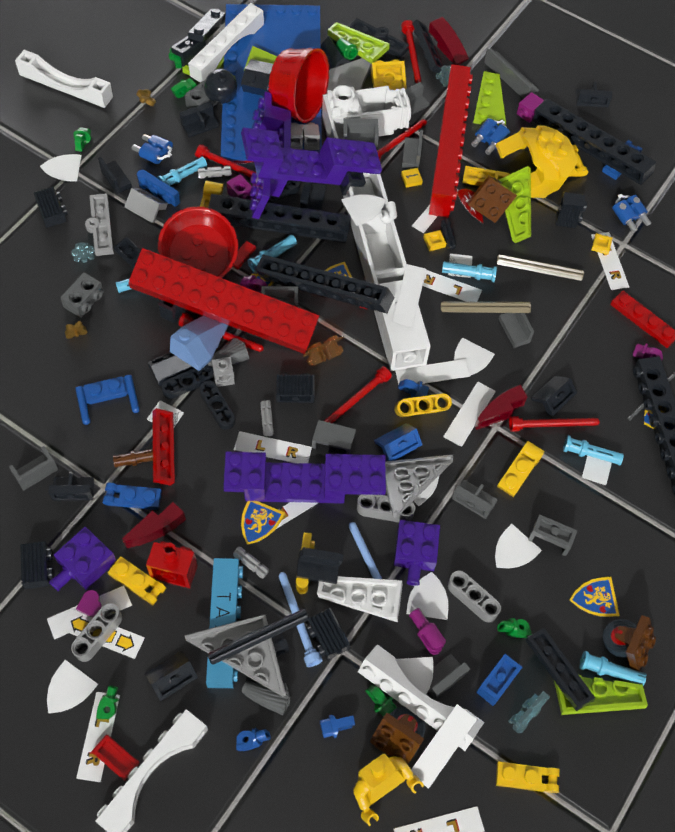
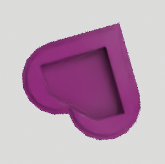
[76,590,103,618]

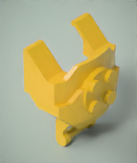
[495,125,588,198]

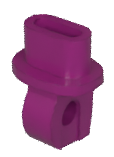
[240,275,267,293]
[633,343,663,361]

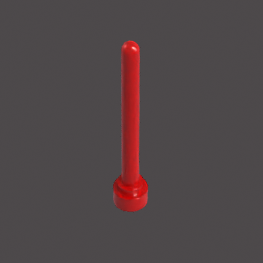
[401,20,421,83]
[377,119,427,160]
[195,144,255,177]
[179,312,264,352]
[324,366,392,423]
[509,416,600,432]

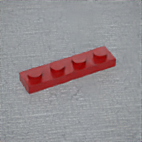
[610,291,675,348]
[152,408,175,486]

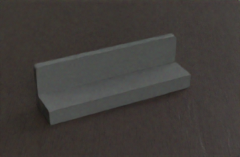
[484,48,539,99]

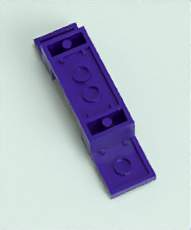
[250,91,291,219]
[241,127,382,185]
[224,452,386,503]

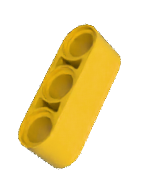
[394,394,452,417]

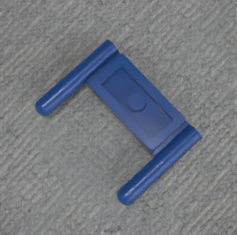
[75,375,140,425]

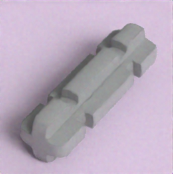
[198,166,232,178]
[260,400,273,437]
[233,547,269,578]

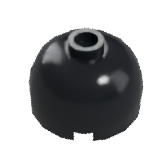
[204,68,237,104]

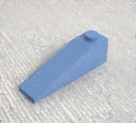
[170,316,229,371]

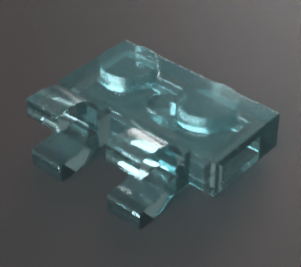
[508,691,550,734]

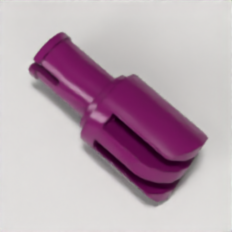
[409,608,446,655]

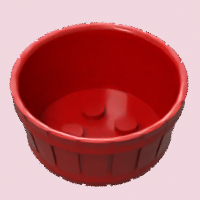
[268,48,329,123]
[158,207,238,278]

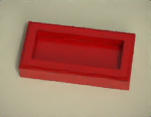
[91,734,140,781]

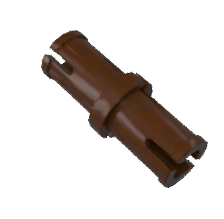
[113,449,153,468]

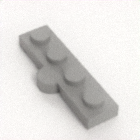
[85,193,114,256]

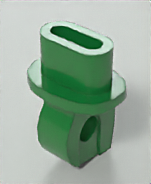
[168,48,182,69]
[171,78,197,98]
[73,127,91,151]
[497,618,532,638]
[365,685,397,717]
[96,686,119,719]

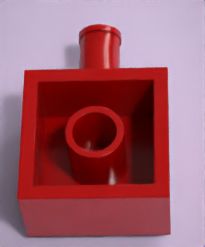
[146,541,198,588]

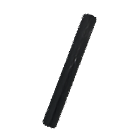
[208,609,309,665]

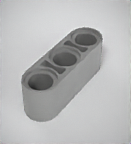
[357,495,415,522]
[448,571,501,622]
[71,603,122,662]

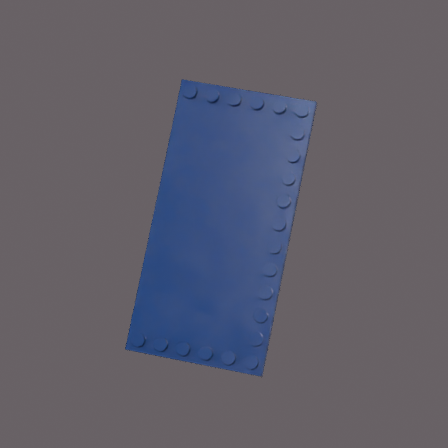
[221,4,322,161]

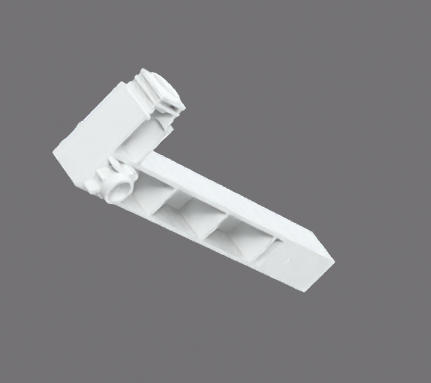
[322,85,430,371]

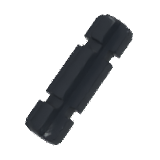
[441,218,457,250]

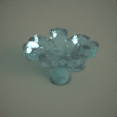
[436,65,451,87]
[71,242,95,263]

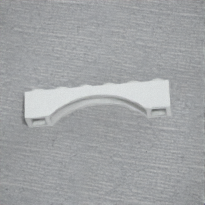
[188,3,264,82]
[15,50,113,108]
[358,644,484,751]
[95,710,208,832]

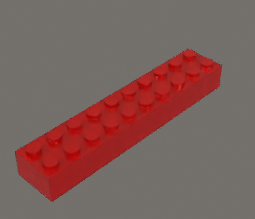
[428,64,473,218]
[128,248,319,354]

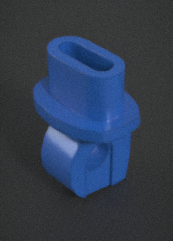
[398,379,429,398]
[320,715,355,738]
[236,728,271,751]

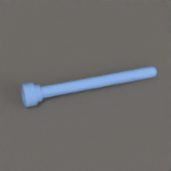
[349,522,382,579]
[279,572,323,667]

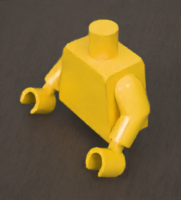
[353,753,424,826]

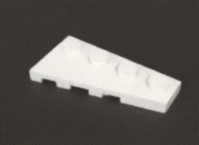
[317,576,403,622]

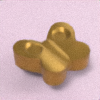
[136,89,156,106]
[65,321,87,339]

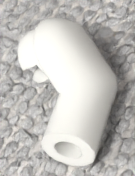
[380,201,397,224]

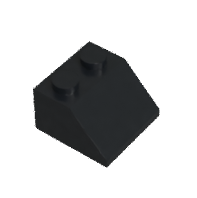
[241,59,273,96]

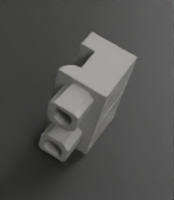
[291,123,320,150]

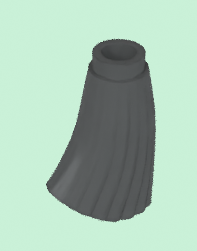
[208,338,249,367]
[242,681,291,716]

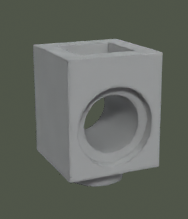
[212,357,235,387]

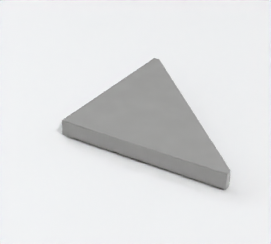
[326,58,372,94]
[385,455,453,518]
[185,615,286,697]

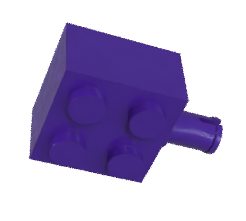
[394,520,440,586]
[49,527,116,591]

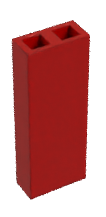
[232,241,256,270]

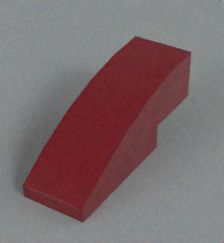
[429,16,469,65]
[475,385,527,430]
[122,502,186,548]

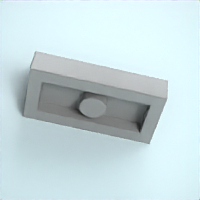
[125,188,168,223]

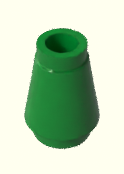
[337,38,358,60]

